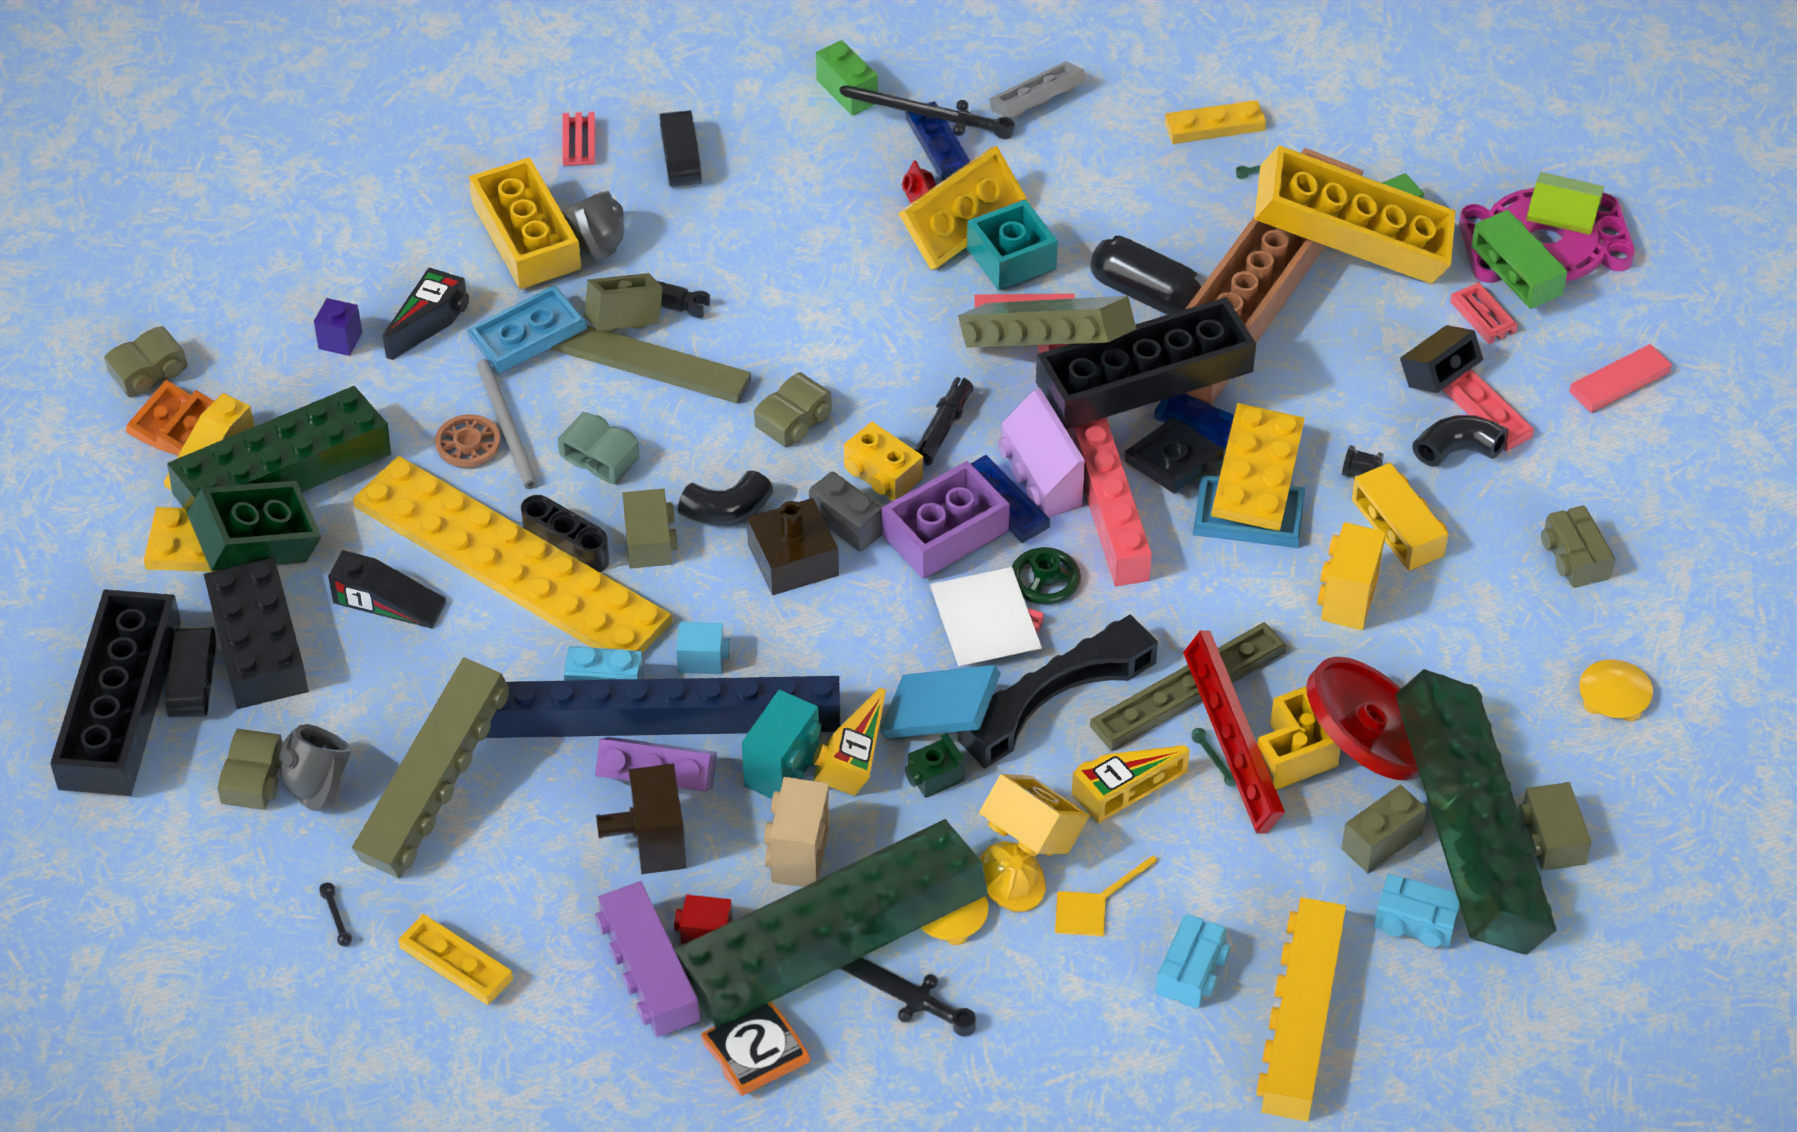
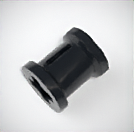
[1342,445,1384,476]

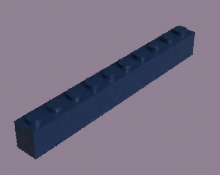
[486,676,840,738]

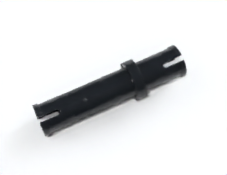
[914,377,974,465]

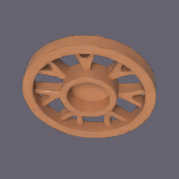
[435,414,500,467]

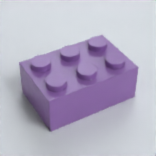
[882,461,1010,579]

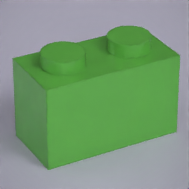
[816,40,878,116]

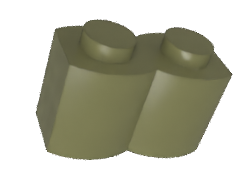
[104,326,188,397]
[754,372,832,447]
[218,728,283,810]

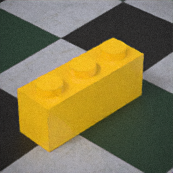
[1351,462,1449,571]

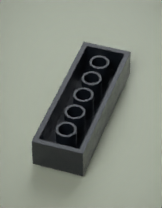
[1036,297,1256,430]
[50,589,181,796]

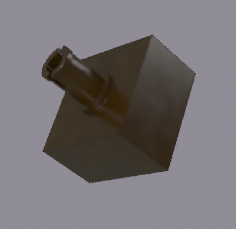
[747,498,839,596]
[596,763,687,874]

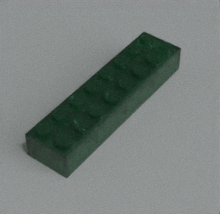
[1395,669,1557,955]
[674,819,988,1028]

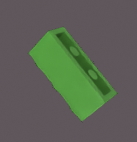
[1471,210,1568,309]

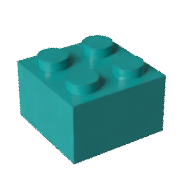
[967,199,1058,291]
[742,690,821,799]

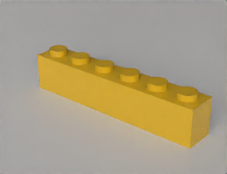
[1256,897,1346,1122]

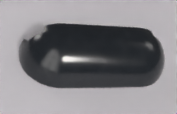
[1090,235,1202,315]

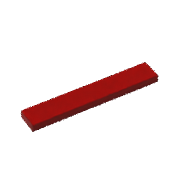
[1183,630,1285,834]

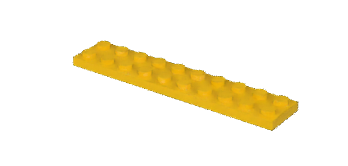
[353,456,672,653]

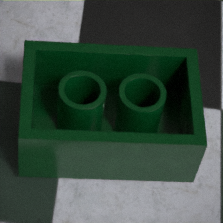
[187,481,322,571]

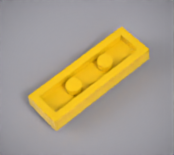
[1164,100,1266,144]
[398,913,513,1006]

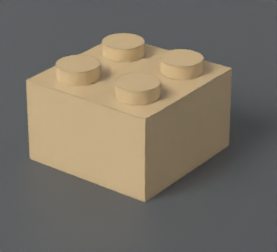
[764,777,830,889]

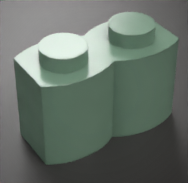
[558,412,640,484]

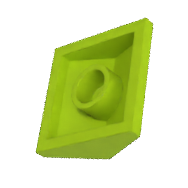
[1526,172,1605,235]

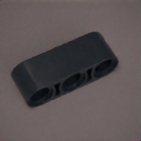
[659,110,702,187]
[521,495,610,572]
[166,627,216,717]

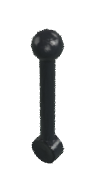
[319,882,352,947]

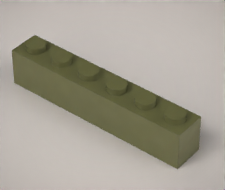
[958,296,1136,348]
[352,657,510,879]

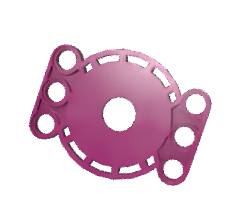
[1459,188,1635,283]

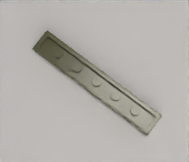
[551,325,751,404]
[1090,622,1287,751]

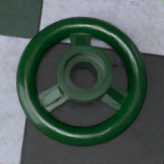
[1012,547,1081,604]

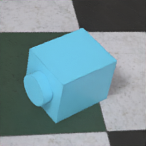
[676,622,730,674]

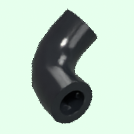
[1412,415,1509,467]
[678,470,774,526]

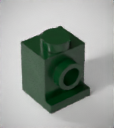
[905,733,965,798]

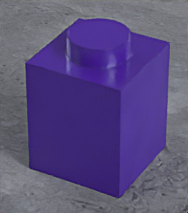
[314,298,363,356]

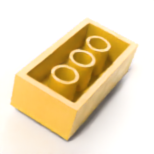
[469,157,581,290]

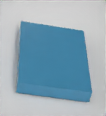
[467,285,588,374]
[1193,475,1306,548]
[880,665,1001,739]

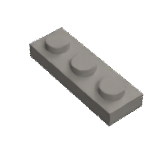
[989,61,1086,118]

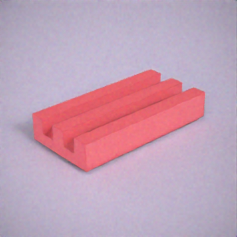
[562,112,595,166]
[1450,282,1518,344]

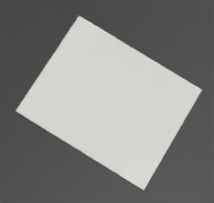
[929,567,1042,666]

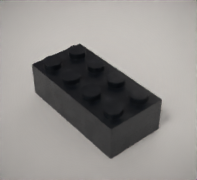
[204,557,309,709]

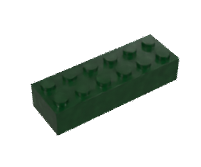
[167,385,391,513]

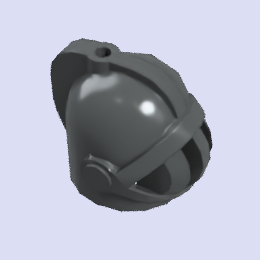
[562,191,625,260]
[279,724,352,811]

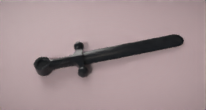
[839,85,1015,139]
[791,928,976,1036]

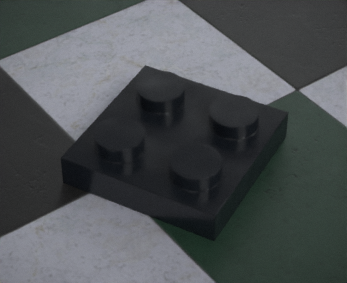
[1125,417,1223,494]

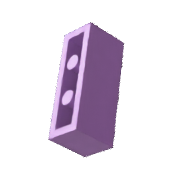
[595,737,717,791]

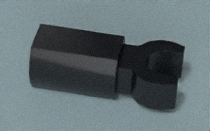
[657,281,710,318]

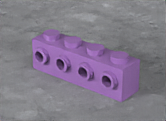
[595,881,700,1038]

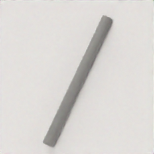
[476,359,538,489]

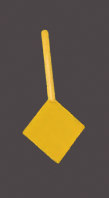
[1055,856,1157,937]

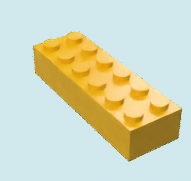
[1254,145,1456,284]

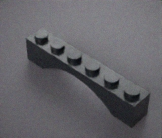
[958,614,1158,769]

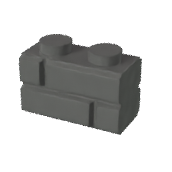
[809,471,882,552]

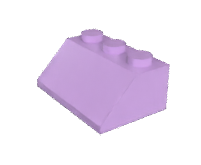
[998,388,1085,519]

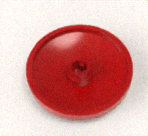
[1306,656,1436,781]

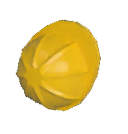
[976,841,1046,912]

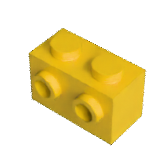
[844,421,923,501]

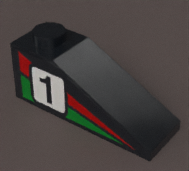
[383,267,469,360]
[328,550,446,629]

